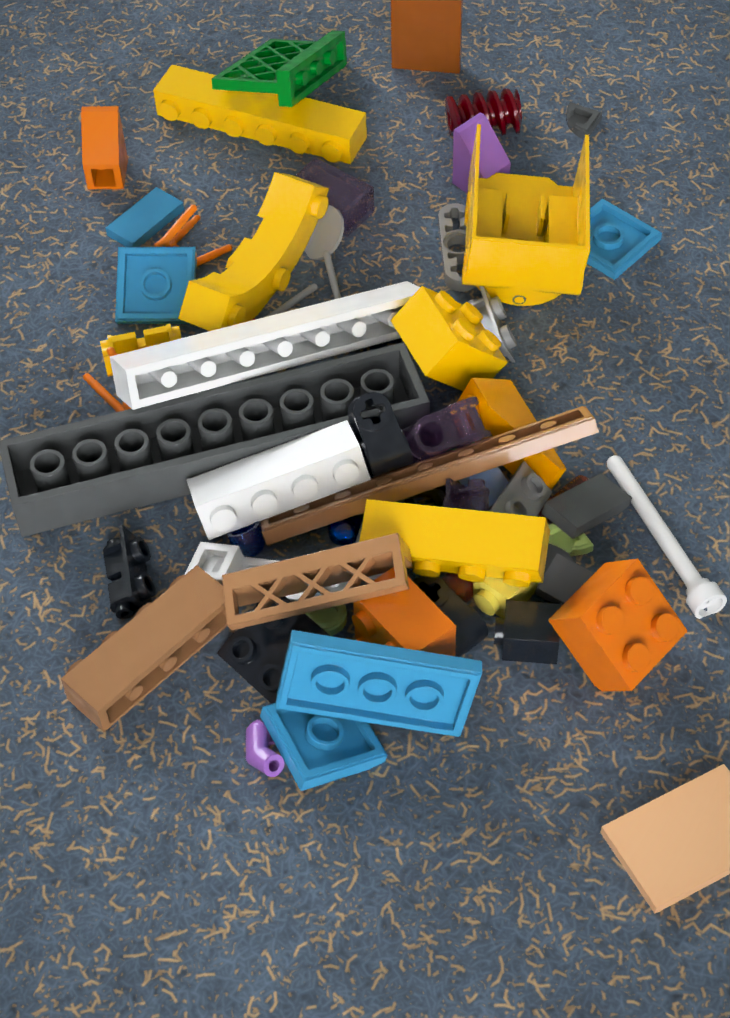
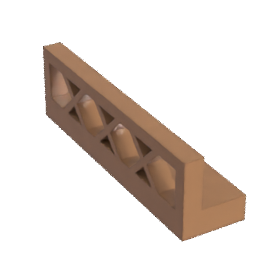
[222,533,412,630]

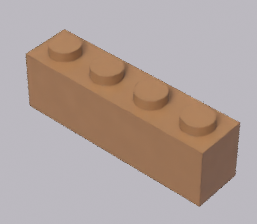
[61,565,227,732]

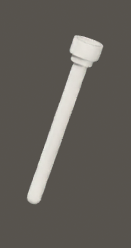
[607,455,727,619]

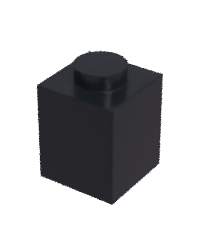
[494,600,561,665]

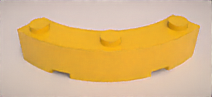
[178,172,329,331]

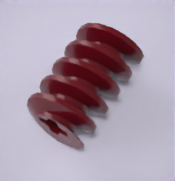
[445,88,522,136]

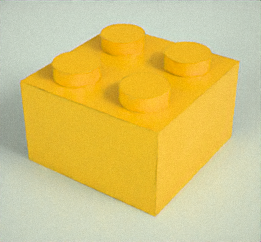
[390,286,508,391]

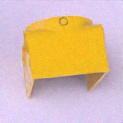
[462,124,590,306]

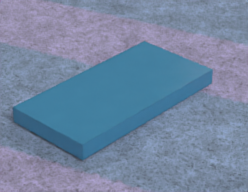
[275,630,482,737]

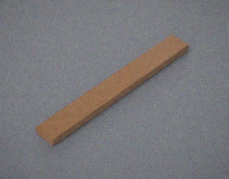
[261,406,599,545]

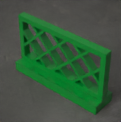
[212,30,347,107]

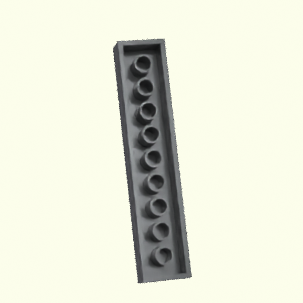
[0,342,430,537]

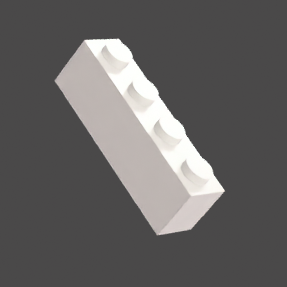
[187,420,371,540]

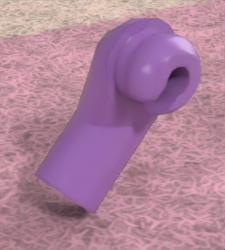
[245,720,284,777]

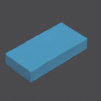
[105,187,184,247]

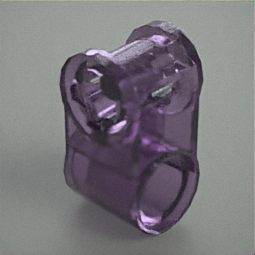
[407,396,493,461]

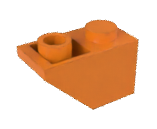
[81,106,128,189]

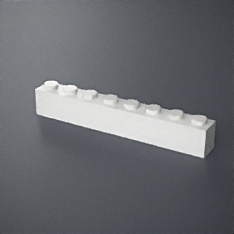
[110,281,420,410]

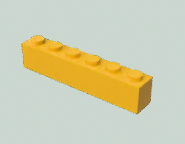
[153,64,367,164]

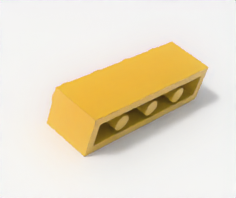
[359,499,550,587]

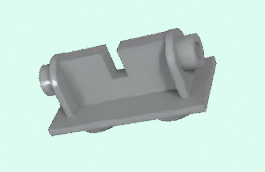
[468,286,517,363]
[489,461,552,516]

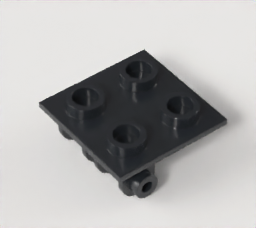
[217,596,331,704]

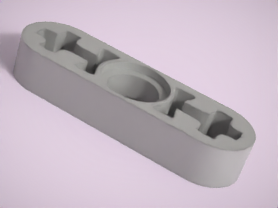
[438,203,476,292]

